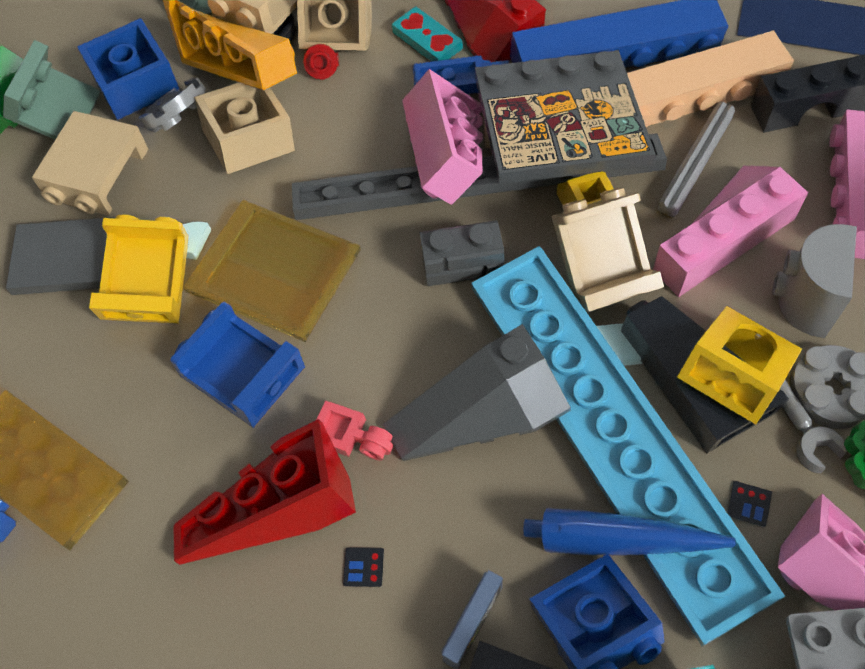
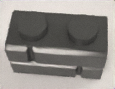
[419,220,504,287]

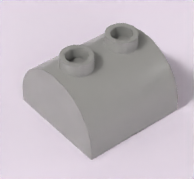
[772,224,857,338]

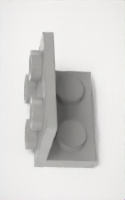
[786,608,865,669]

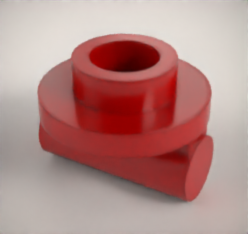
[304,44,340,80]

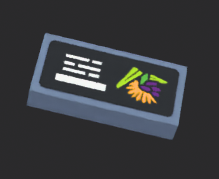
[441,570,503,669]

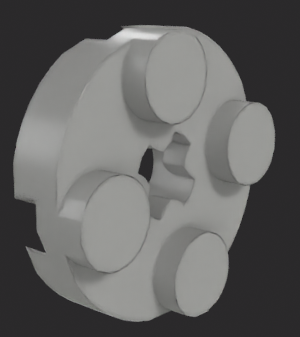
[139,76,206,132]
[790,345,865,429]

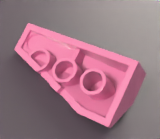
[778,494,865,610]

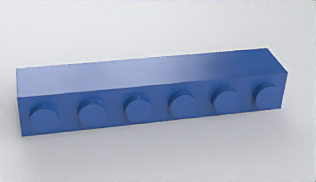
[510,0,728,68]

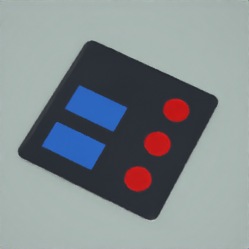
[727,481,772,527]
[343,547,384,587]

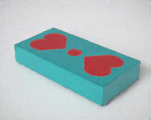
[392,6,463,62]

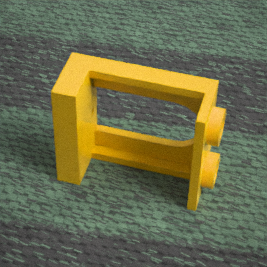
[677,306,802,425]

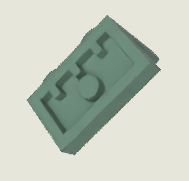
[3,40,100,140]

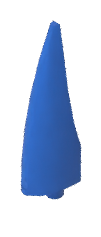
[523,508,735,556]

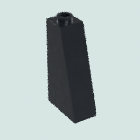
[621,296,789,454]

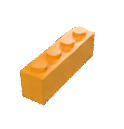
[163,0,297,90]

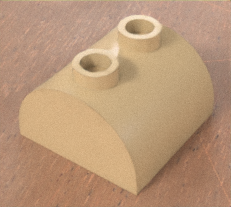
[297,0,372,51]

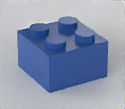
[77,18,180,120]

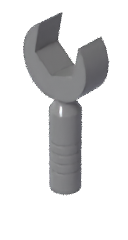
[780,380,846,474]

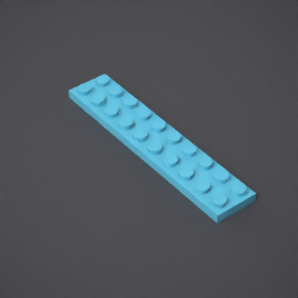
[471,246,785,647]

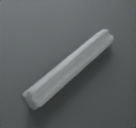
[658,102,735,217]

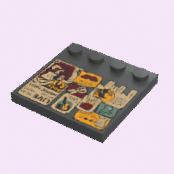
[475,50,656,185]

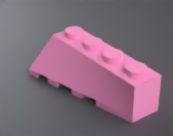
[402,69,483,205]
[830,110,865,259]
[653,166,808,297]

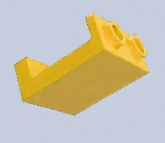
[89,215,189,324]

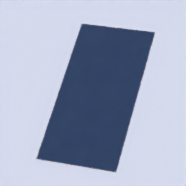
[737,0,865,55]

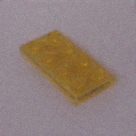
[0,390,129,550]

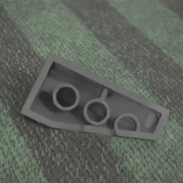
[383,324,571,461]

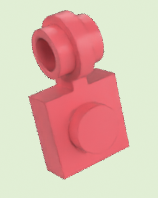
[316,401,393,461]

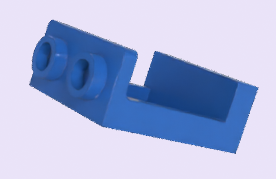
[170,301,305,428]

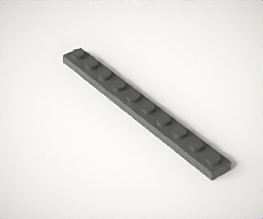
[292,133,667,220]

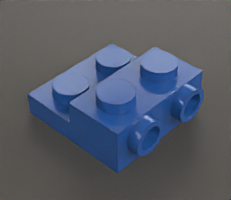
[529,555,665,669]

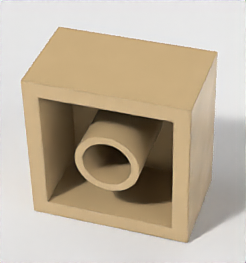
[194,82,295,174]

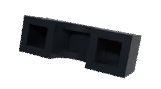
[750,55,865,133]

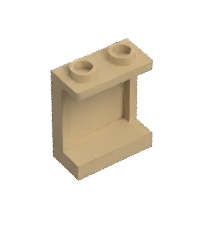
[32,111,148,215]
[551,187,664,312]

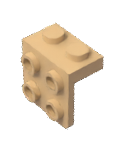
[208,0,297,34]

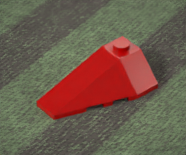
[444,0,546,62]
[173,419,356,565]

